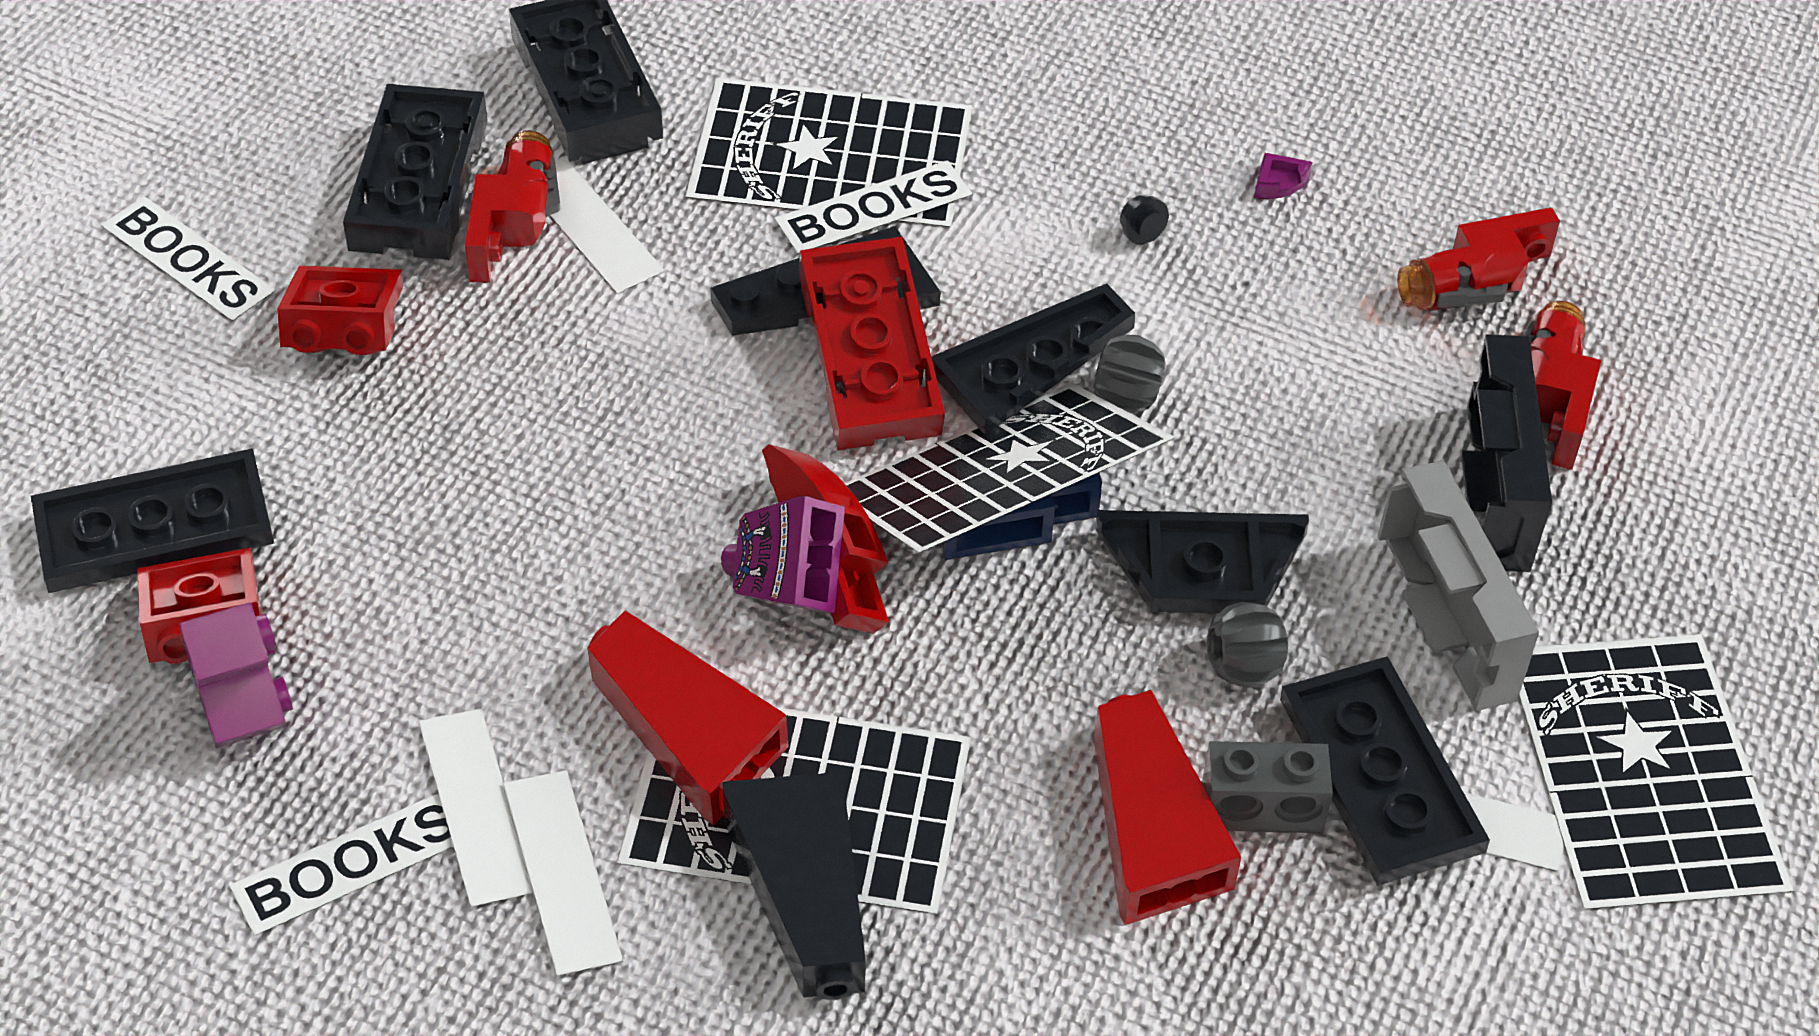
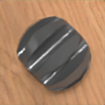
[1093,334,1166,413]
[1207,602,1288,687]

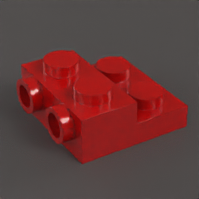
[277,266,403,355]
[137,547,262,664]

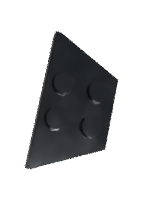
[1095,510,1309,613]

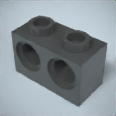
[1202,741,1333,833]

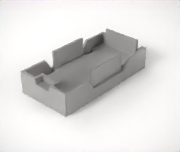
[1377,460,1539,711]

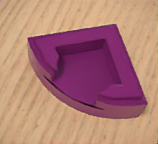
[1254,152,1313,199]

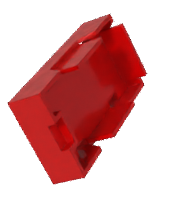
[799,237,945,451]

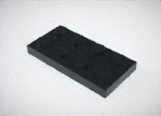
[31,448,275,593]
[1280,656,1490,886]

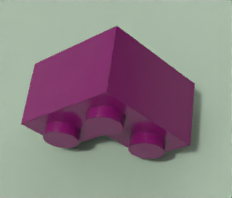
[179,602,293,749]

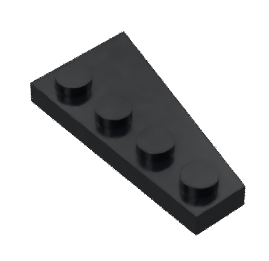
[710,226,941,336]
[931,283,1135,435]

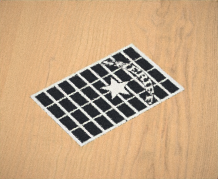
[685,77,973,227]
[845,384,1176,553]
[1519,634,1794,909]
[617,707,971,914]

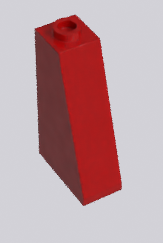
[587,610,788,826]
[1093,690,1241,925]

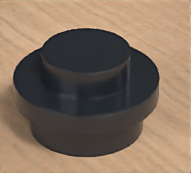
[1120,195,1169,245]

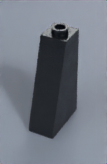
[722,772,866,1000]

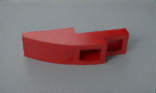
[762,444,889,634]

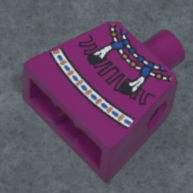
[721,496,845,613]

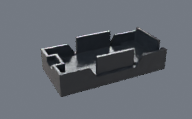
[509,0,663,164]
[343,84,488,260]
[1461,334,1552,572]

